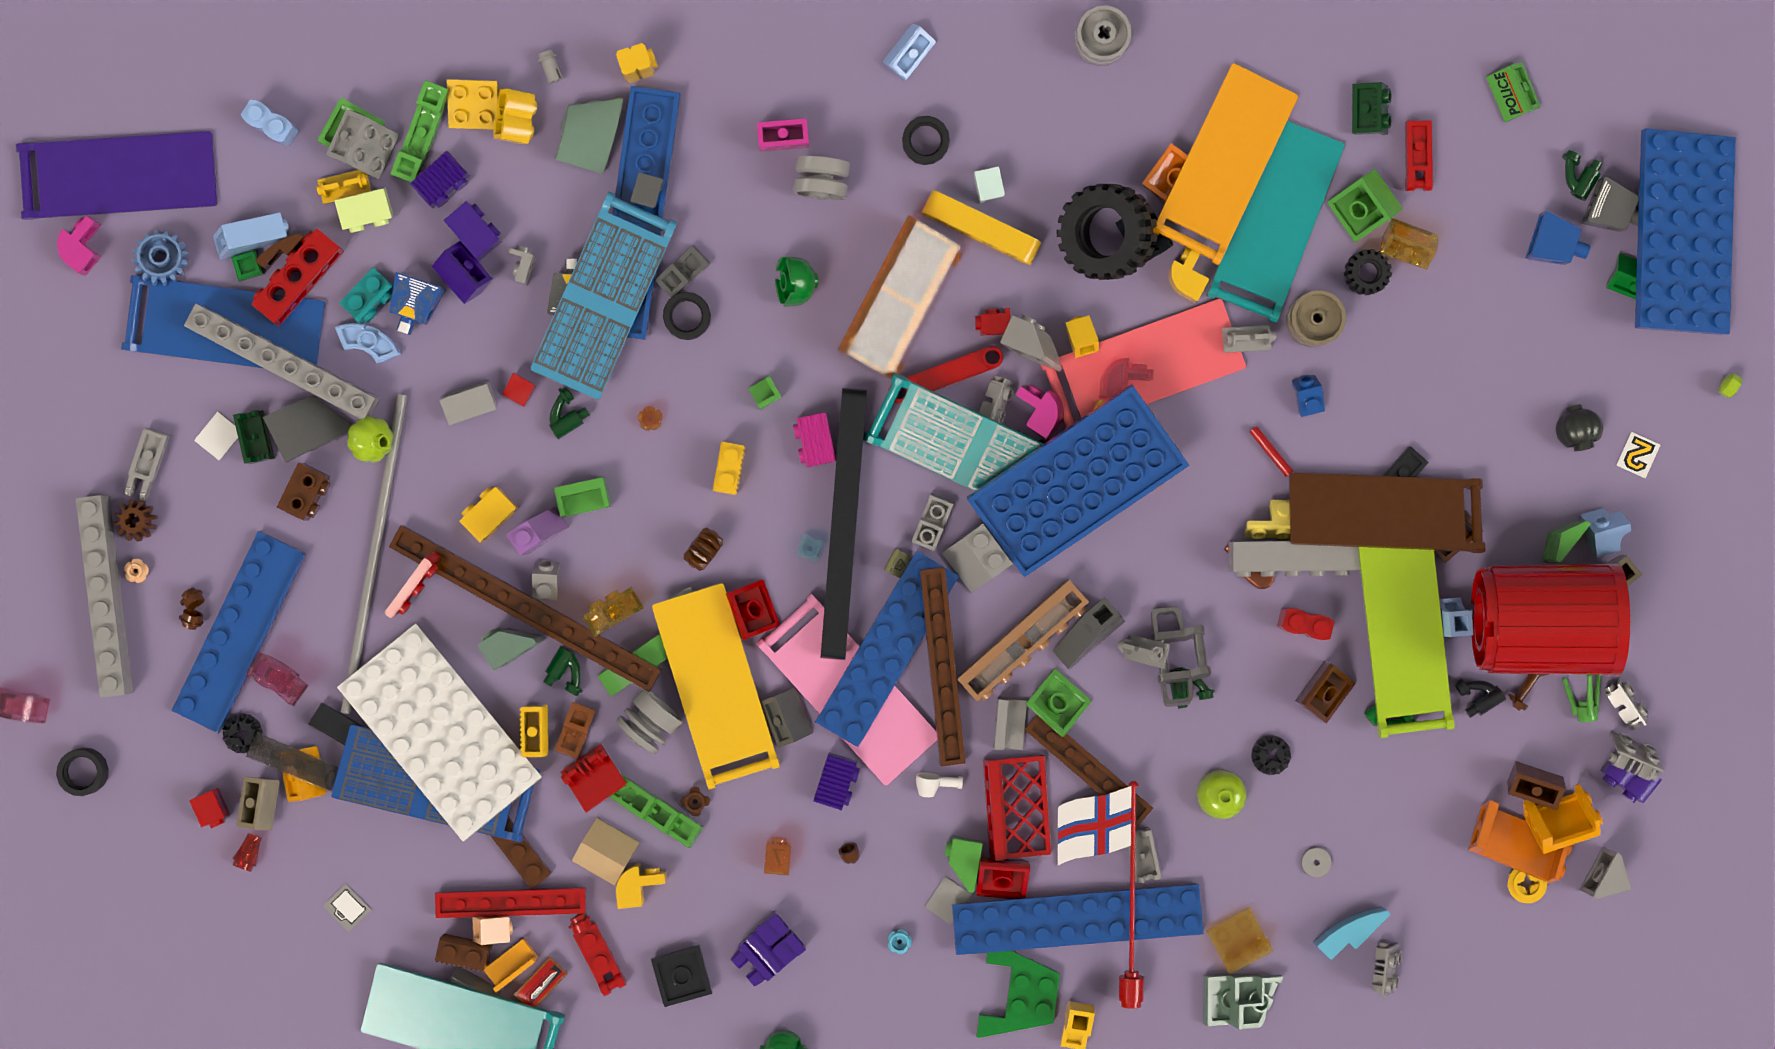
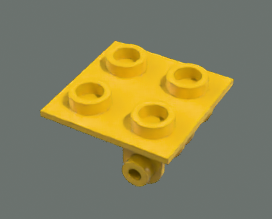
[447,79,500,130]

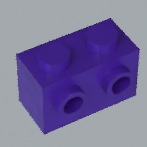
[443,201,502,261]
[432,241,493,304]

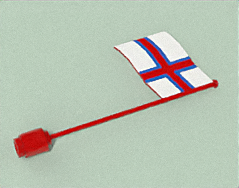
[1058,781,1144,1009]

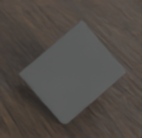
[630,172,665,208]

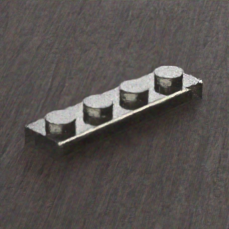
[246,733,339,793]

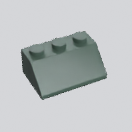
[477,627,546,671]

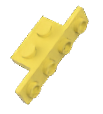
[1244,500,1290,540]

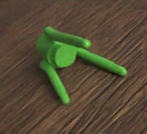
[1562,674,1602,722]

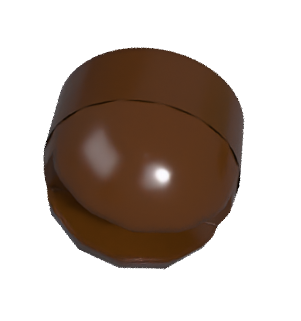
[838,842,860,864]

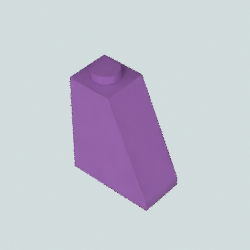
[506,507,569,556]

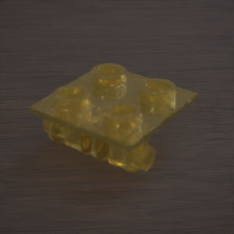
[1206,907,1273,975]

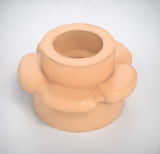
[124,558,149,583]

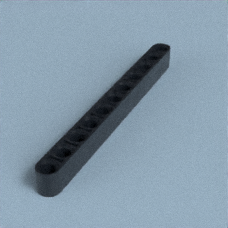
[820,388,867,660]

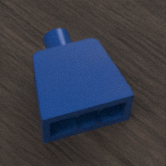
[1525,211,1590,265]

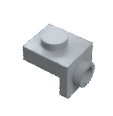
[532,560,560,600]

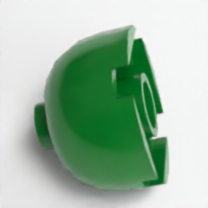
[775,257,819,307]

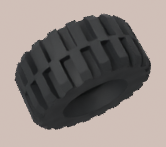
[1057,184,1157,280]

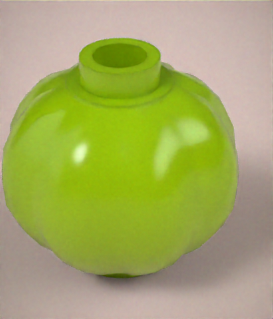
[347,416,393,463]

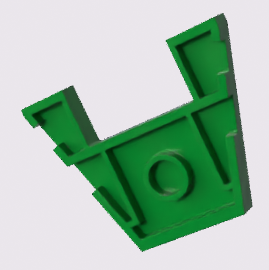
[976,950,1060,1038]

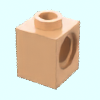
[473,916,513,945]

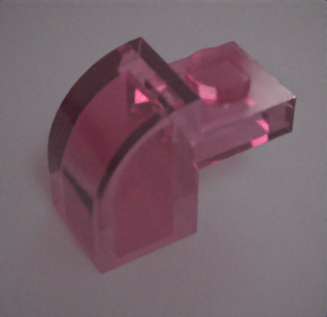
[1099,358,1154,399]
[246,652,308,706]
[0,687,50,723]

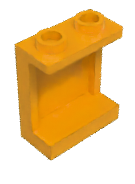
[1523,784,1603,854]

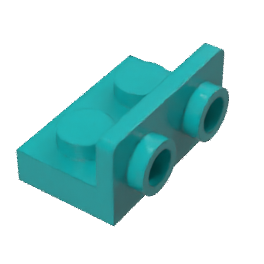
[339,267,393,324]

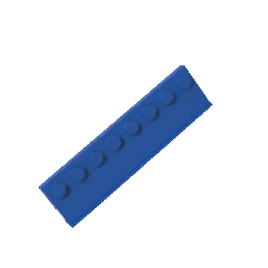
[171,531,306,734]

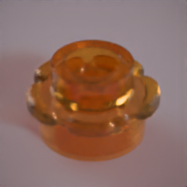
[638,406,662,431]

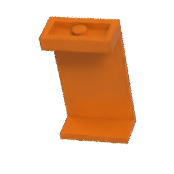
[1468,800,1573,883]

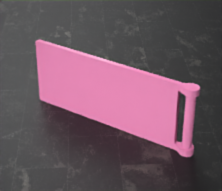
[756,593,937,785]

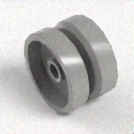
[1074,5,1132,66]
[793,156,850,200]

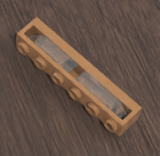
[957,579,1089,701]

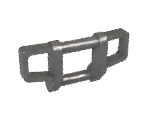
[1151,607,1211,707]

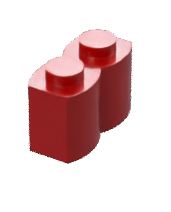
[1277,608,1335,640]

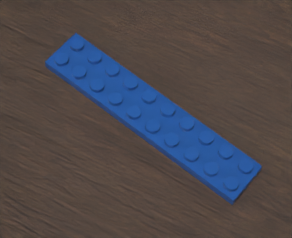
[612,86,681,340]
[952,884,1204,955]

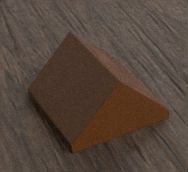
[1295,661,1355,724]

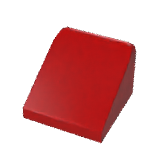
[502,373,536,407]

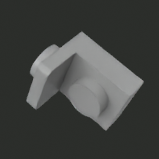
[508,245,536,286]

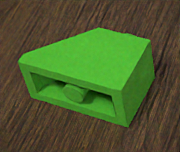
[944,836,983,893]

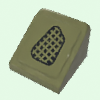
[884,549,911,578]

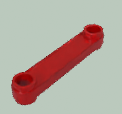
[888,346,1003,404]

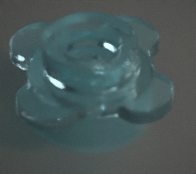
[796,534,824,563]

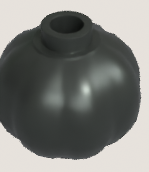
[1555,404,1604,452]

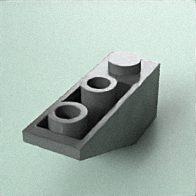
[1053,597,1125,670]

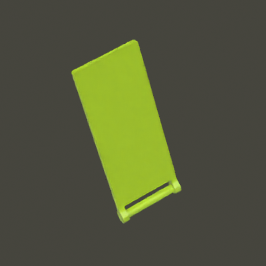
[1358,547,1455,739]

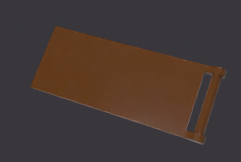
[1289,473,1486,553]

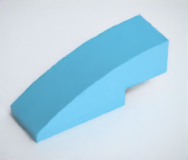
[1313,907,1391,960]

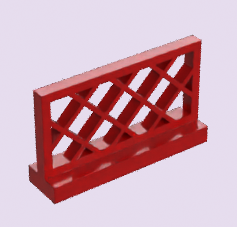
[983,755,1051,861]

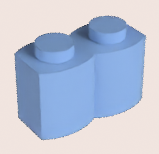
[241,100,299,146]

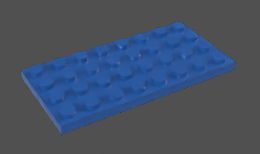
[1635,128,1736,335]
[967,384,1190,577]

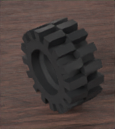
[1344,249,1392,295]

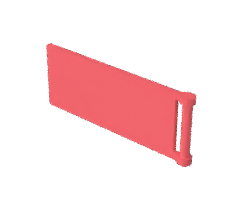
[1041,299,1246,430]

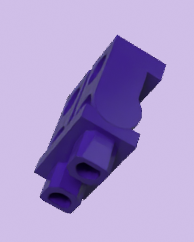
[731,911,806,987]

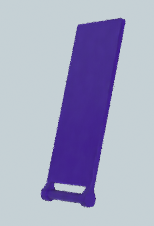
[16,131,217,220]

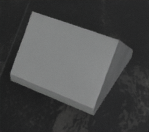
[1579,847,1631,899]

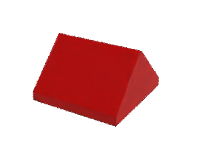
[726,579,780,640]
[976,857,1030,899]

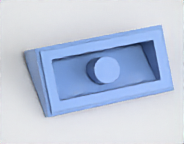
[883,24,936,80]

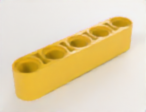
[921,190,1041,265]

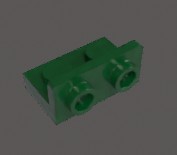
[1352,82,1392,135]

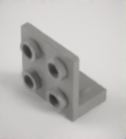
[326,109,399,179]

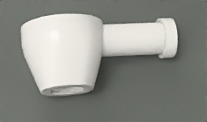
[916,772,963,797]

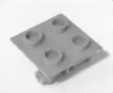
[1608,732,1664,781]
[1372,942,1402,999]

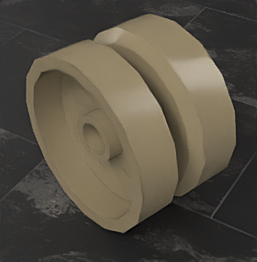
[1286,290,1346,347]

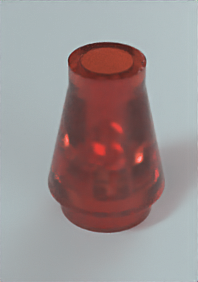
[232,833,262,872]

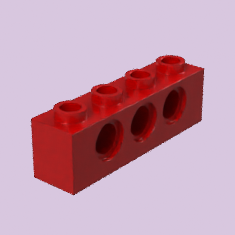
[251,228,344,327]

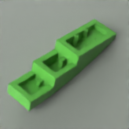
[610,774,704,848]

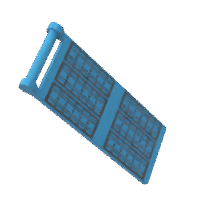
[531,192,678,400]

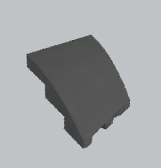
[263,396,352,462]

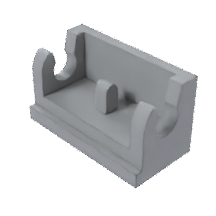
[440,380,497,425]
[1127,827,1162,883]

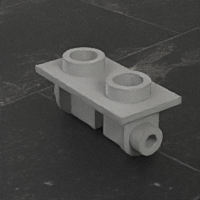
[1222,325,1276,353]
[979,376,1014,424]
[1118,635,1170,669]
[1605,677,1649,730]

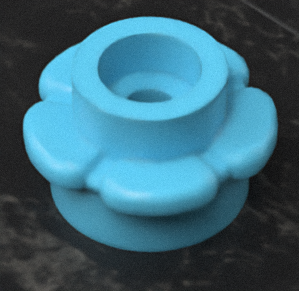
[888,929,912,954]

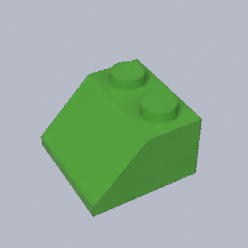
[1327,169,1403,242]

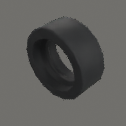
[902,116,950,165]
[663,292,711,340]
[56,748,109,796]

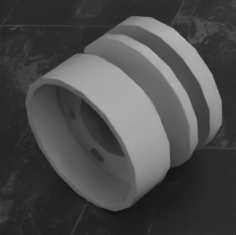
[616,689,683,754]

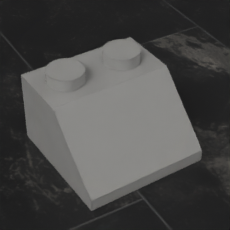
[1000,315,1062,372]
[942,524,1012,593]

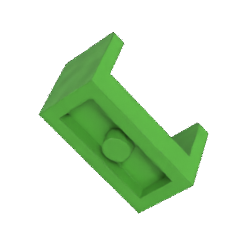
[554,477,612,517]

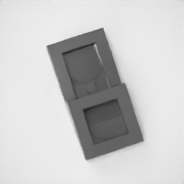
[655,245,711,297]

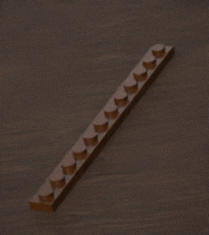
[389,525,662,692]

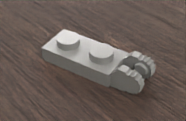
[125,427,170,501]

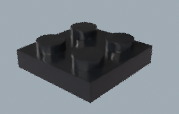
[651,945,713,1007]

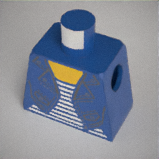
[390,272,445,335]

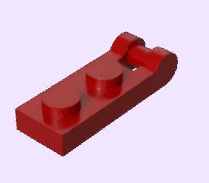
[1405,120,1433,191]
[573,922,627,996]

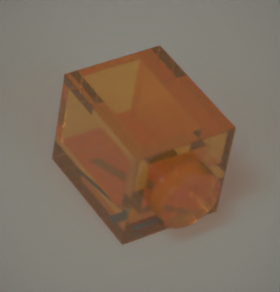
[764,837,792,876]

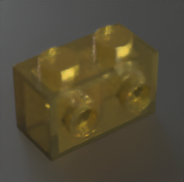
[1380,218,1438,270]
[582,587,644,637]

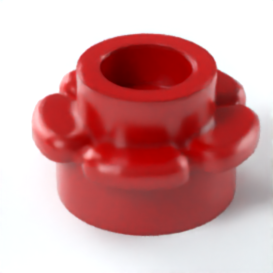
[568,914,592,934]

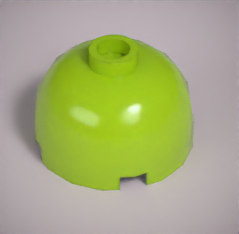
[1196,769,1247,820]

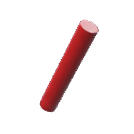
[1249,426,1293,477]

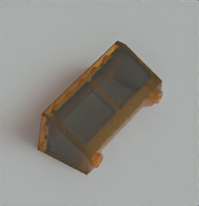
[838,215,962,380]

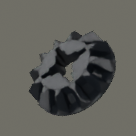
[222,714,263,753]
[1251,735,1291,775]

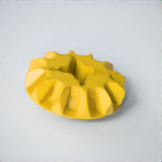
[1507,869,1547,903]

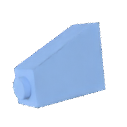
[213,213,289,260]

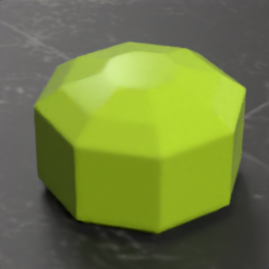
[1718,373,1743,398]

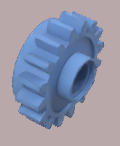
[132,230,189,286]

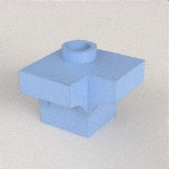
[1580,508,1631,558]
[1439,597,1473,637]

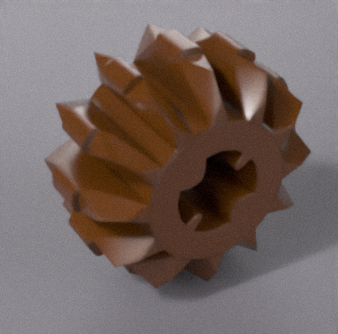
[113,499,158,542]
[684,528,723,571]

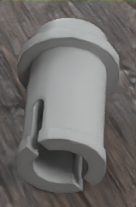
[538,50,563,84]

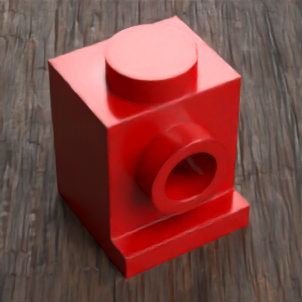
[975,308,1011,336]

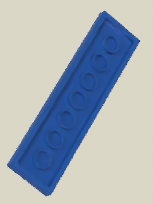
[815,551,959,747]

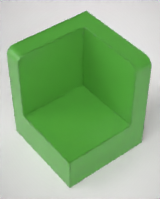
[748,375,782,410]

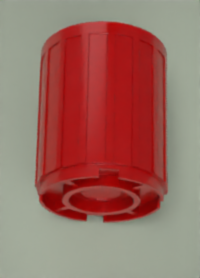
[1471,563,1630,675]

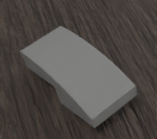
[911,493,954,551]

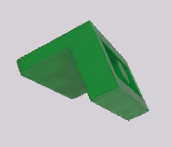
[1606,253,1637,300]

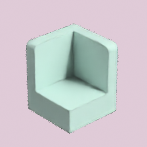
[973,166,1005,204]

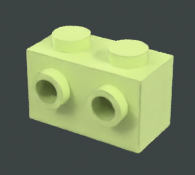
[334,187,394,233]

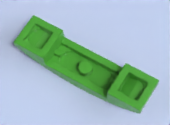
[390,80,449,182]
[598,634,668,697]

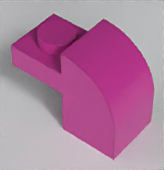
[57,215,101,276]
[1016,384,1064,439]

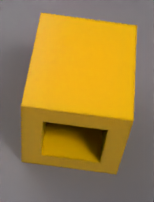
[1066,315,1099,359]

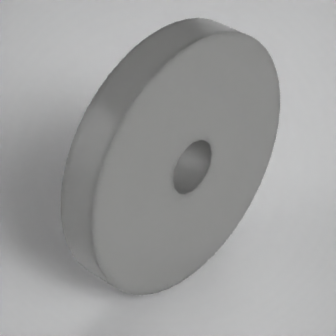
[1301,847,1332,877]

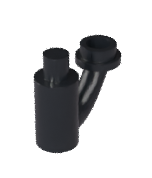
[1454,678,1506,718]

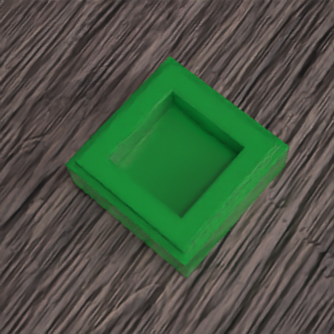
[231,250,264,282]

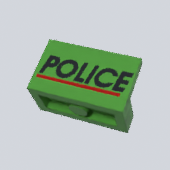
[1486,62,1541,123]

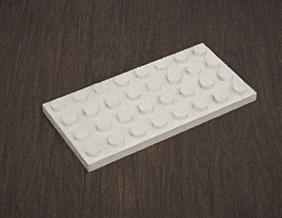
[337,624,542,842]

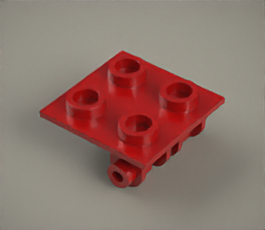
[560,744,627,813]

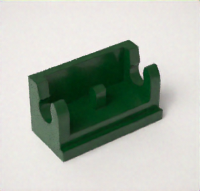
[233,410,275,464]

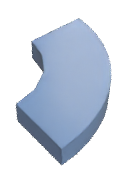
[335,323,401,364]

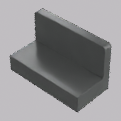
[760,687,813,747]

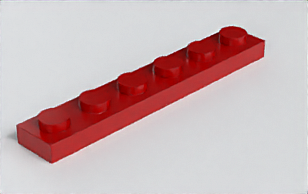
[435,887,586,918]

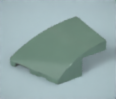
[555,97,623,174]
[1203,974,1283,1029]

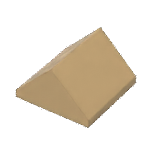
[572,818,640,886]

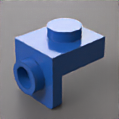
[1292,375,1325,417]

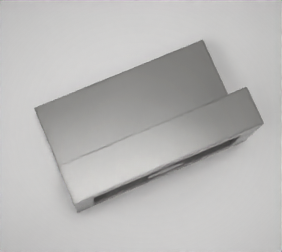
[993,698,1027,750]

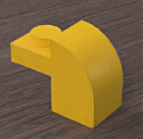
[1169,247,1209,303]
[616,863,667,909]
[1060,1001,1095,1049]

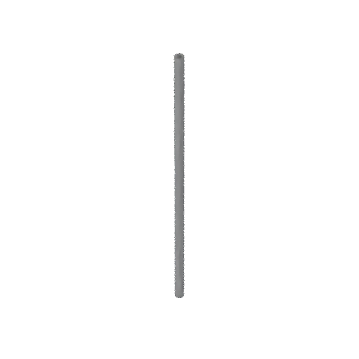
[341,394,408,714]

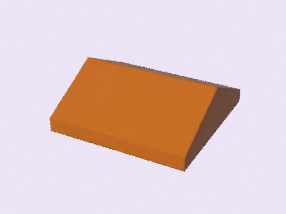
[1142,143,1188,203]

